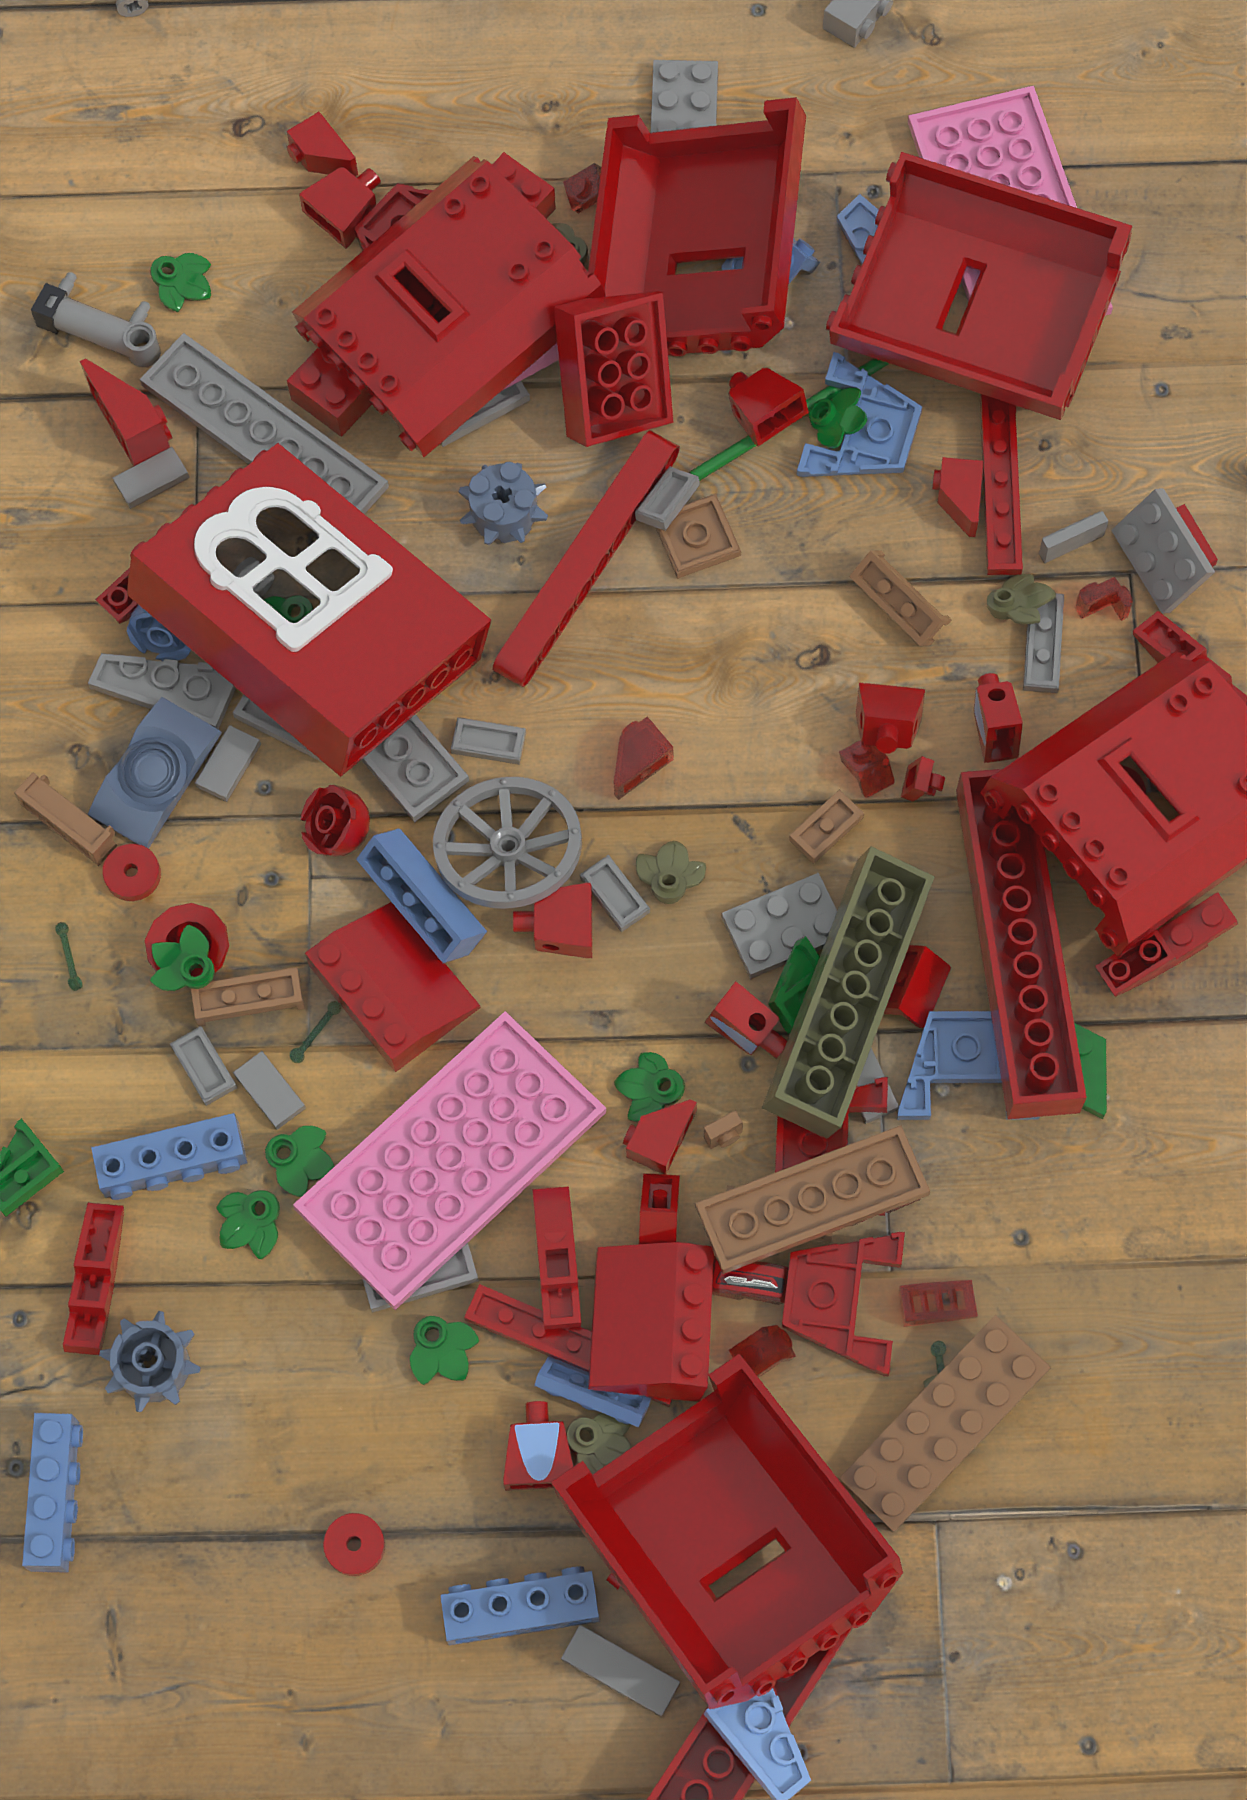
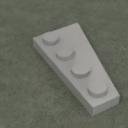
[88,653,236,729]

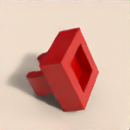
[901,756,945,802]

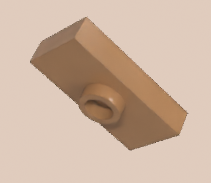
[789,789,864,864]

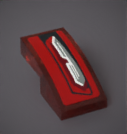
[712,1256,789,1305]

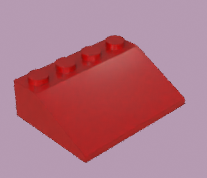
[554,291,674,447]
[305,902,481,1072]
[588,1242,714,1402]

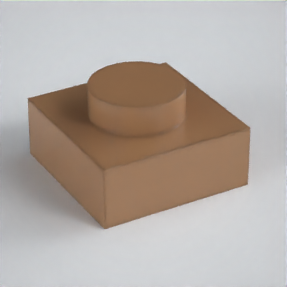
[704,1110,743,1149]

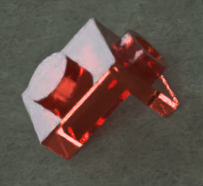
[563,163,602,213]
[1075,577,1133,621]
[839,740,895,798]
[729,1325,796,1378]

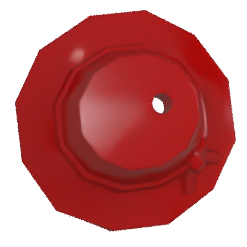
[144,903,229,977]

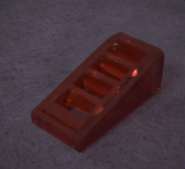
[898,1280,978,1327]

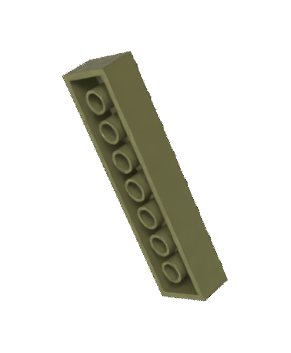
[762,846,935,1138]

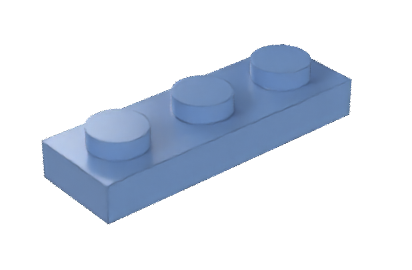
[534,1356,651,1427]

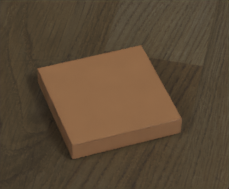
[655,494,741,579]

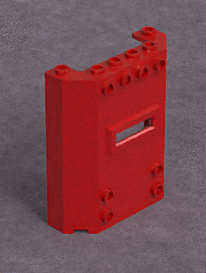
[588,97,806,357]
[826,152,1132,420]
[292,156,606,457]
[980,651,1247,957]
[551,1354,903,1709]

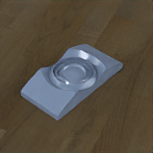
[88,697,222,849]

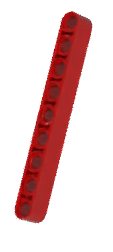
[492,430,680,687]

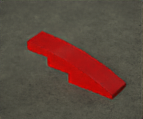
[1133,611,1247,704]
[62,1202,124,1355]

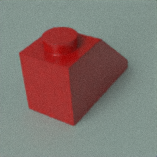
[286,112,359,177]
[932,457,983,537]
[623,1099,697,1174]
[639,1173,680,1244]

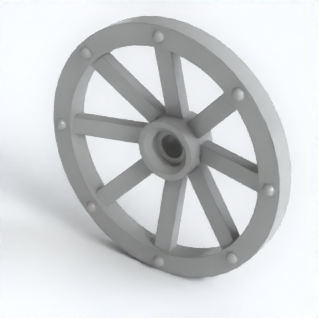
[433,777,582,909]

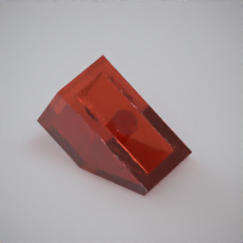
[614,716,674,800]

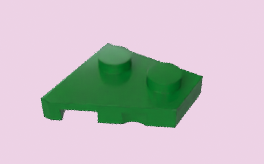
[1074,1023,1107,1119]

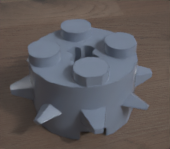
[458,462,548,545]
[99,1311,201,1412]

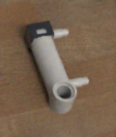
[31,272,161,367]

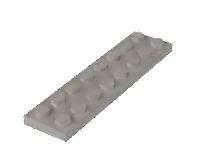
[140,333,389,514]

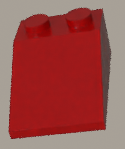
[80,358,173,467]

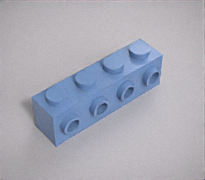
[356,828,487,963]
[91,1113,248,1200]
[22,1413,83,1573]
[440,1566,600,1646]

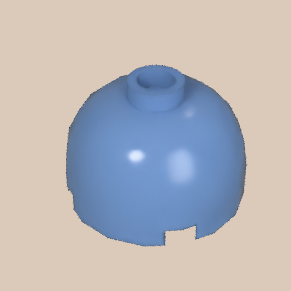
[127,605,191,661]

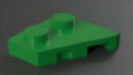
[768,936,820,1034]
[0,1118,64,1217]

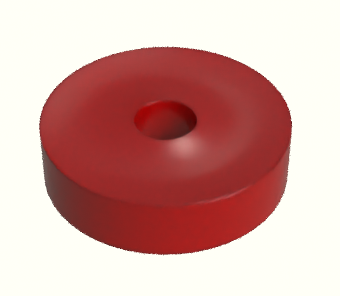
[103,844,161,901]
[323,1513,385,1576]

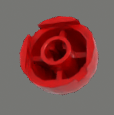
[301,785,370,856]

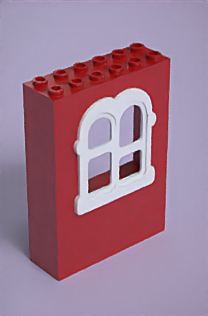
[127,443,491,777]

